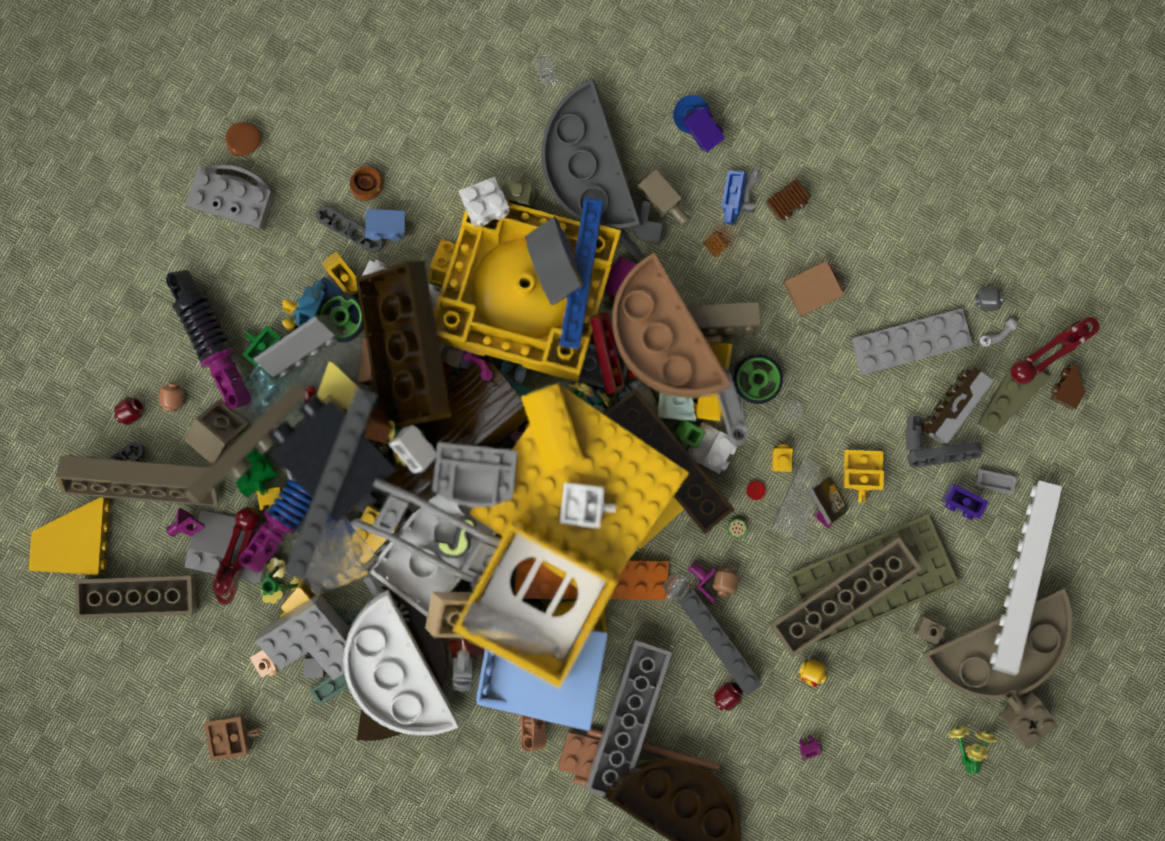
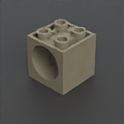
[184,399,249,465]

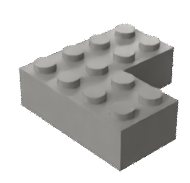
[255,593,350,680]

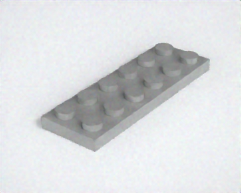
[851,308,973,375]

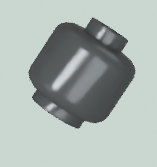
[975,286,1004,312]

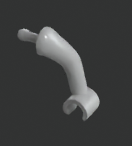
[743,169,761,214]
[979,317,1018,347]

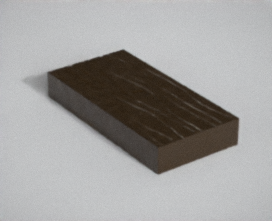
[356,261,451,429]
[377,354,528,513]

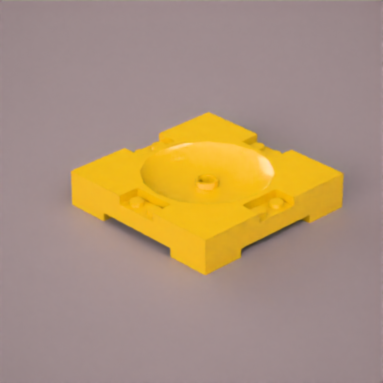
[433,199,621,382]

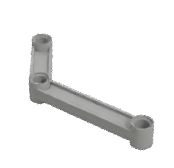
[717,369,749,446]

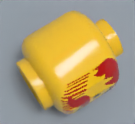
[798,658,828,687]

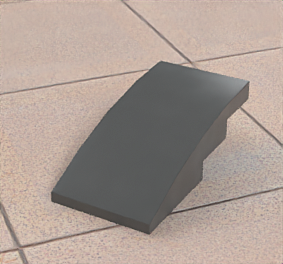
[525,217,584,305]

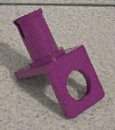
[166,508,205,537]
[688,561,717,603]

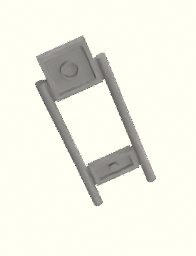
[352,479,508,584]

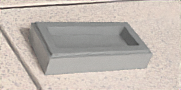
[975,468,1018,495]

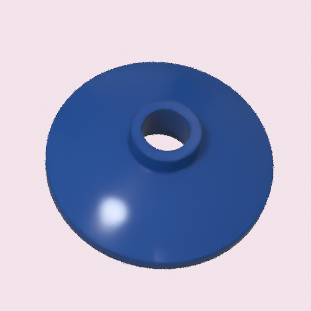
[673,95,710,134]

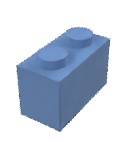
[365,209,405,241]

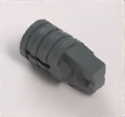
[906,416,924,450]

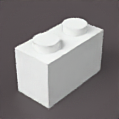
[389,425,437,473]

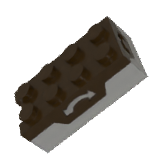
[922,367,994,444]

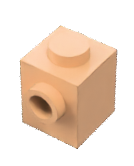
[250,650,280,677]

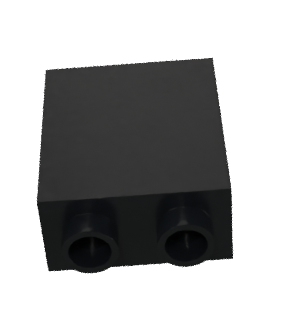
[269,394,396,523]

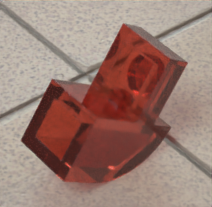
[449,638,485,660]

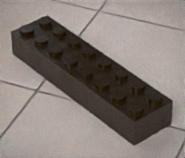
[605,389,735,534]

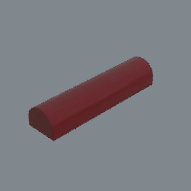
[589,312,624,393]

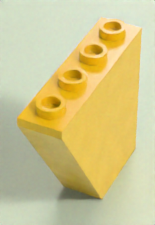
[29,497,111,575]

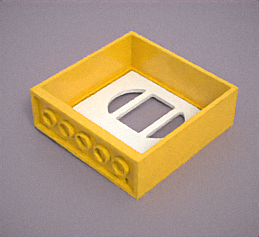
[453,520,618,689]

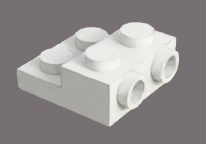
[458,177,509,227]
[687,422,738,474]

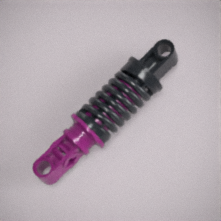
[166,270,251,409]

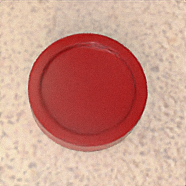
[746,481,766,500]

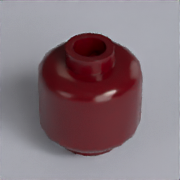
[114,397,144,425]
[714,682,742,711]

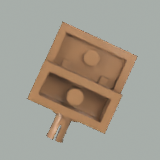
[204,715,260,761]

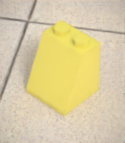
[317,362,362,410]

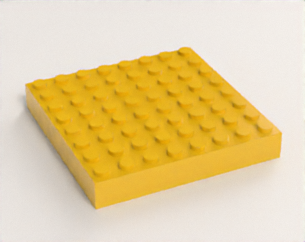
[469,383,689,602]

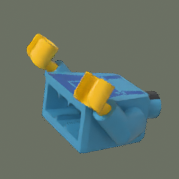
[282,281,325,331]

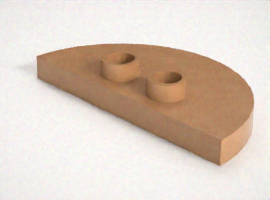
[613,253,731,398]

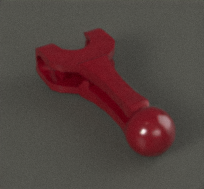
[1010,317,1100,385]
[212,507,260,605]

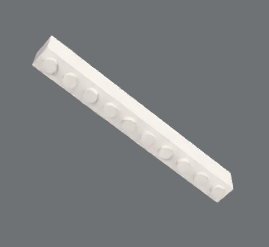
[990,481,1062,675]

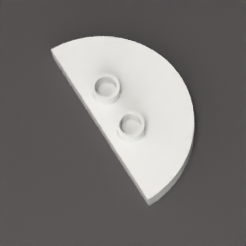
[344,590,459,735]

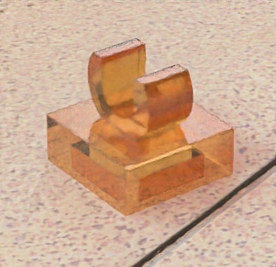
[703,231,729,258]

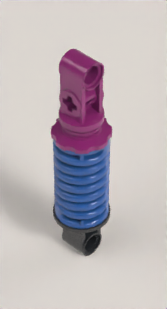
[239,476,313,573]

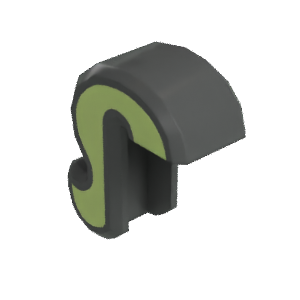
[434,515,477,558]

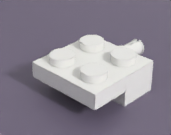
[560,483,616,528]

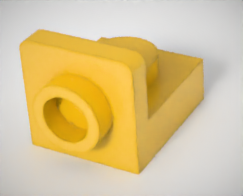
[772,445,794,472]

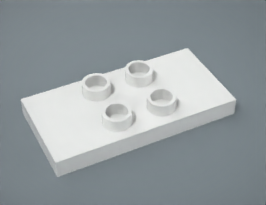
[368,493,497,617]

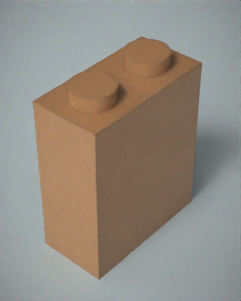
[783,261,844,317]

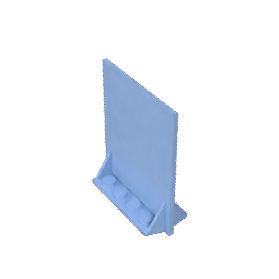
[476,623,608,731]

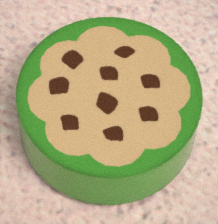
[727,519,747,538]

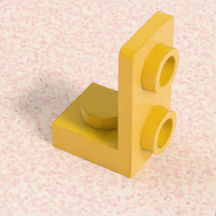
[428,239,456,286]

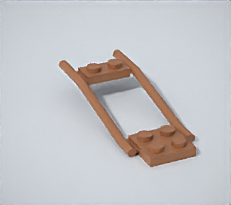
[557,728,720,786]

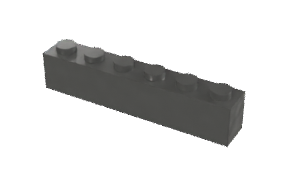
[677,589,762,696]

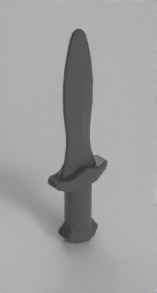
[619,230,644,263]

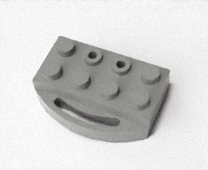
[186,165,275,231]

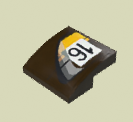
[809,477,849,525]

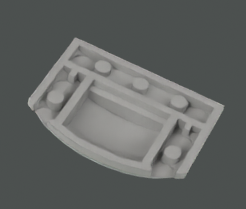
[433,443,517,507]

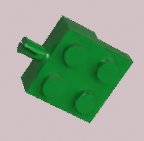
[242,326,283,380]
[233,448,278,498]

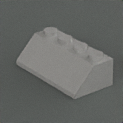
[254,315,341,378]

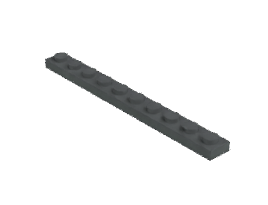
[285,387,376,580]

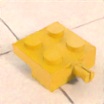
[842,450,884,503]

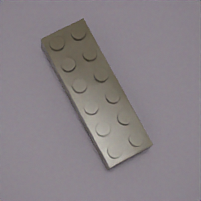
[75,574,198,619]

